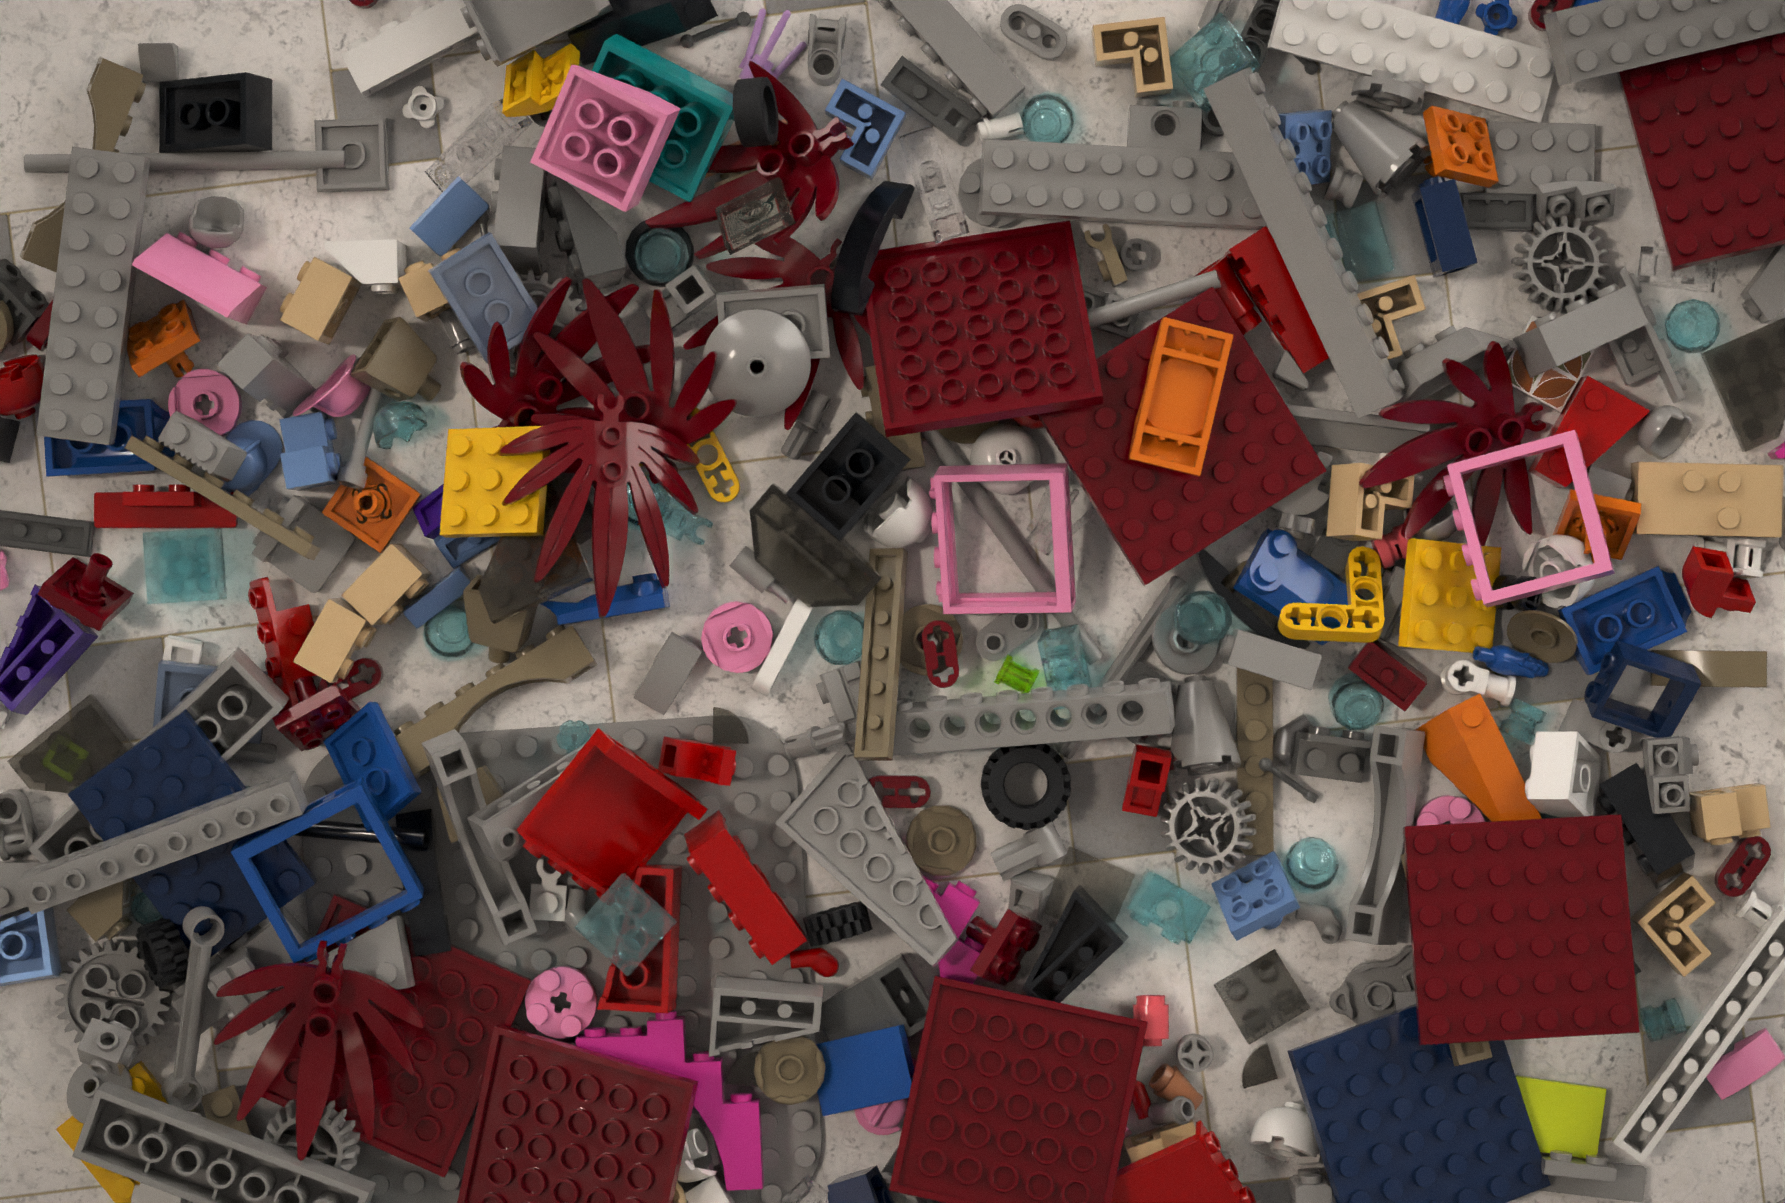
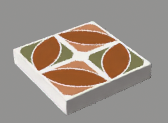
[1507,315,1595,413]

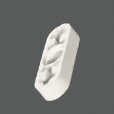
[751,597,815,697]

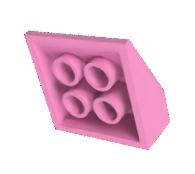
[530,64,681,212]
[132,232,267,325]

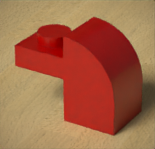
[1682,546,1756,618]
[658,736,736,786]
[1122,744,1172,817]

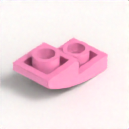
[1706,1028,1785,1100]

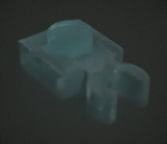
[657,492,713,545]

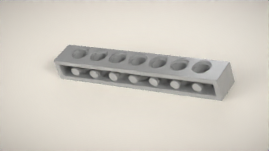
[893,678,1176,756]
[17,771,309,915]

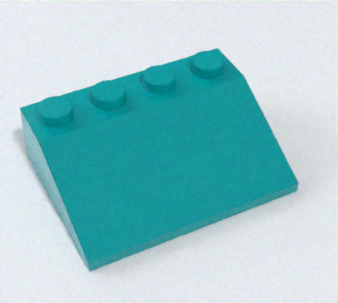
[592,34,734,202]

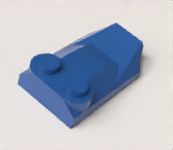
[44,399,175,477]
[1233,528,1366,646]
[1558,566,1692,675]
[537,573,670,625]

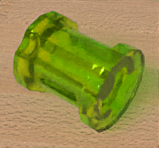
[994,655,1040,694]

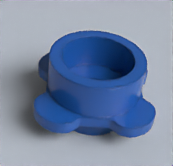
[1475,0,1517,35]

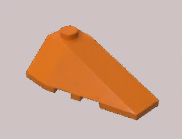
[1415,693,1542,822]

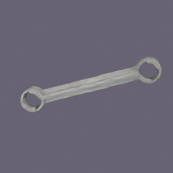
[161,906,225,1111]

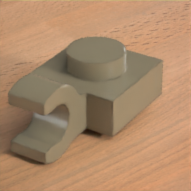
[1084,224,1128,287]

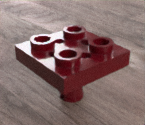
[37,553,134,631]
[272,676,360,752]
[966,909,1042,986]

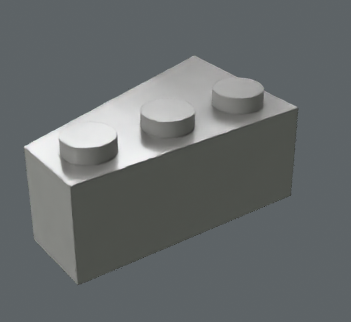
[308,915,415,990]

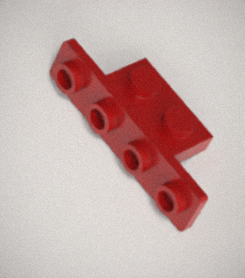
[94,484,238,528]
[248,577,317,713]

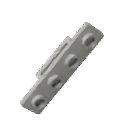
[1606,268,1687,403]
[1539,1150,1646,1202]

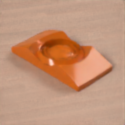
[1129,317,1234,477]

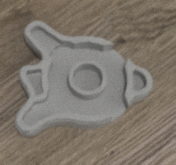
[1329,945,1415,1025]

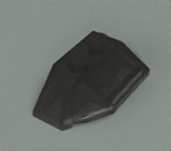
[749,483,882,607]

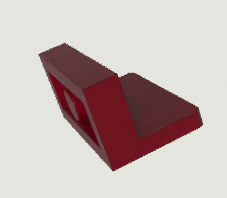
[1348,639,1427,712]

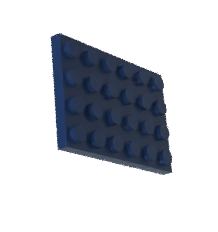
[68,709,317,957]

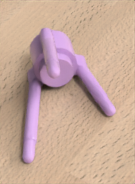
[739,8,806,79]

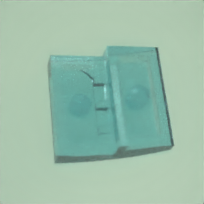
[1325,201,1396,281]

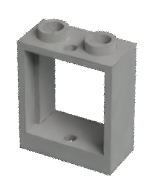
[1219,629,1322,690]

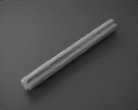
[1056,576,1188,759]

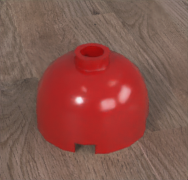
[0,354,45,419]

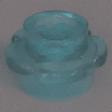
[556,720,591,754]

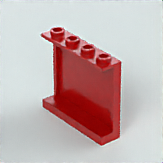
[516,728,708,909]
[1111,1120,1256,1203]

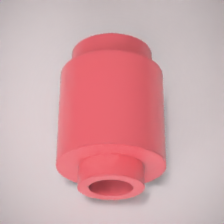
[1133,995,1169,1046]

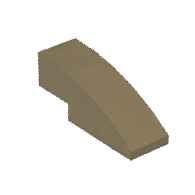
[1650,650,1767,688]

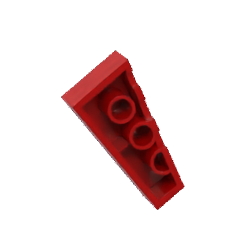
[1224,226,1329,374]
[684,810,807,965]
[597,864,682,1014]

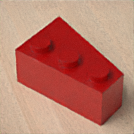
[1528,376,1650,488]

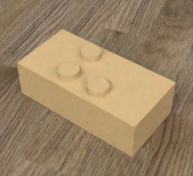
[1630,462,1783,538]

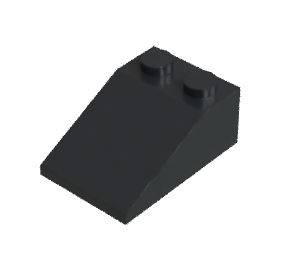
[159,72,272,153]
[786,412,911,541]

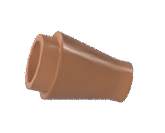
[1149,1063,1203,1110]

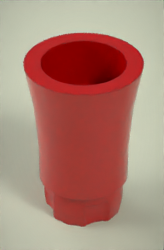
[1193,255,1262,335]

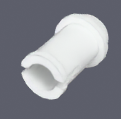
[976,112,1024,144]

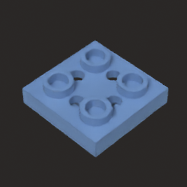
[1278,109,1332,184]
[1211,851,1300,941]

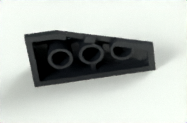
[567,0,718,66]

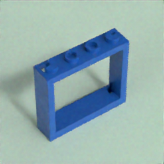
[231,777,424,963]

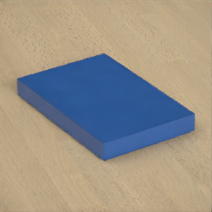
[324,702,422,832]
[816,1024,915,1116]

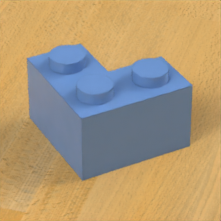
[825,78,906,180]
[279,411,343,491]

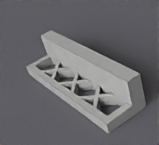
[1286,404,1430,453]

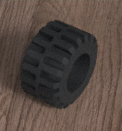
[981,744,1071,830]

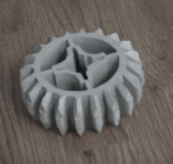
[1511,215,1610,313]
[1160,777,1257,874]
[263,1099,361,1173]

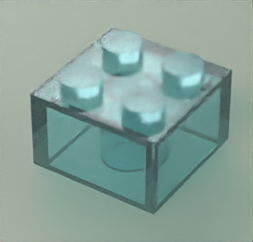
[143,528,227,604]

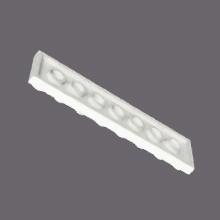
[1267,0,1555,123]

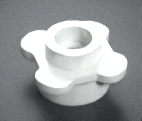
[402,86,445,128]

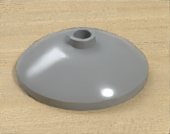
[702,309,811,417]

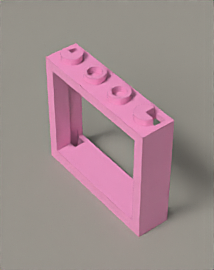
[1443,430,1615,608]
[929,463,1076,614]

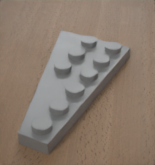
[775,743,958,967]

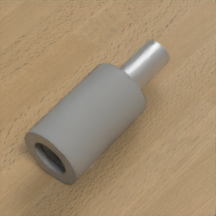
[729,546,794,604]

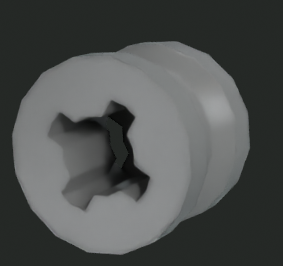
[1323,165,1364,210]
[1176,1034,1213,1072]

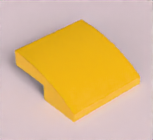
[502,43,580,117]

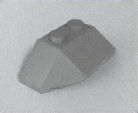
[1385,325,1517,408]

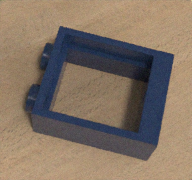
[1411,176,1478,278]
[1584,641,1701,738]

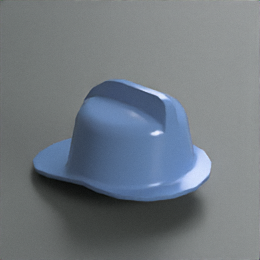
[220,420,282,496]

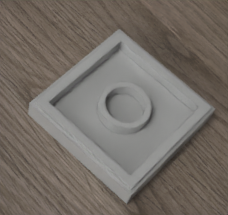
[314,118,390,192]

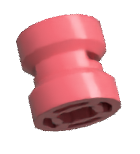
[1370,523,1412,569]

